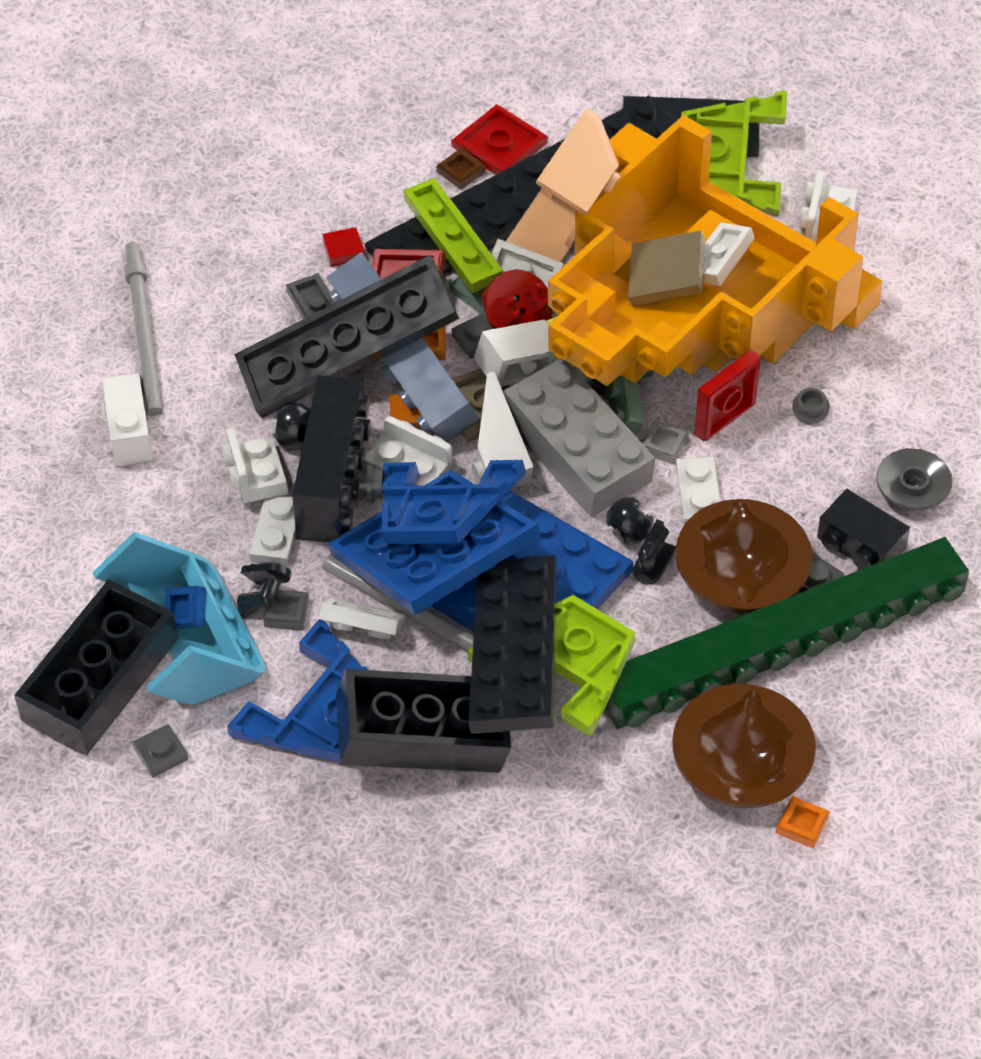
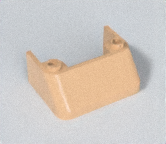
[506,108,621,262]

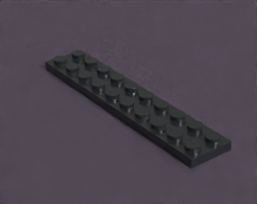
[365,95,676,274]

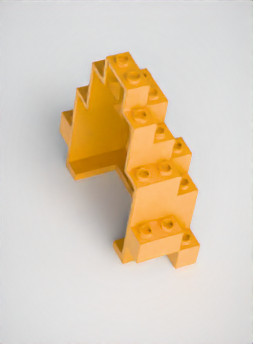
[548,115,883,386]

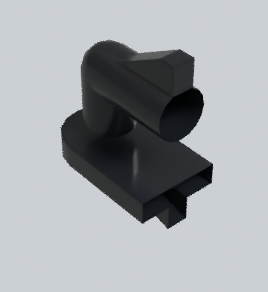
[633,519,676,585]
[237,563,292,619]

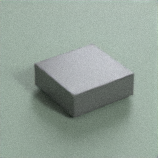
[642,420,689,465]

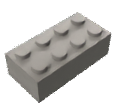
[503,359,655,518]

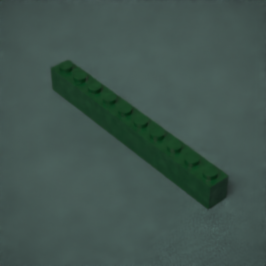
[605,537,969,729]

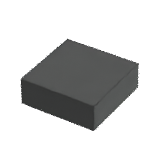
[264,590,309,630]

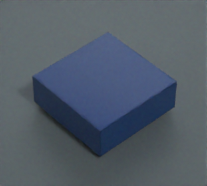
[165,586,205,629]

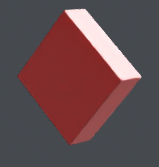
[322,227,365,267]

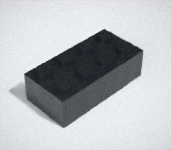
[292,375,371,543]
[14,579,179,756]
[336,669,512,773]

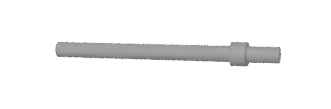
[124,242,162,416]
[322,555,473,650]

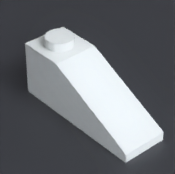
[472,372,533,488]
[102,373,152,467]

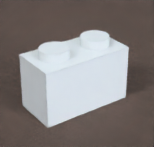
[474,319,559,387]

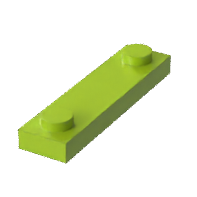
[403,178,503,293]

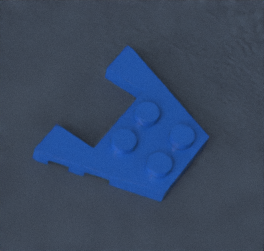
[382,459,526,545]
[227,619,368,763]

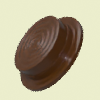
[676,499,812,613]
[672,684,816,808]

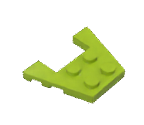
[681,91,788,215]
[467,595,636,737]

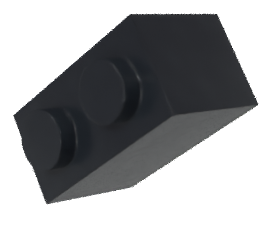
[817,488,910,570]

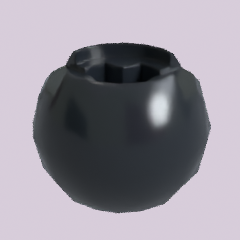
[273,403,310,450]
[606,497,654,545]

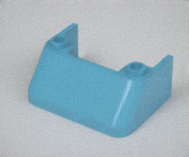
[92,532,266,705]

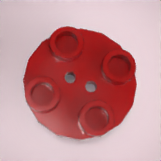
[482,269,553,329]

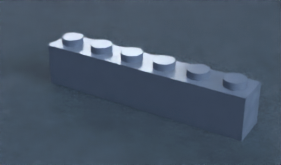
[326,252,480,443]

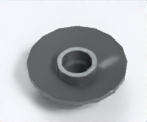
[876,448,952,510]

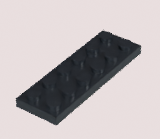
[234,255,460,418]
[469,555,557,734]

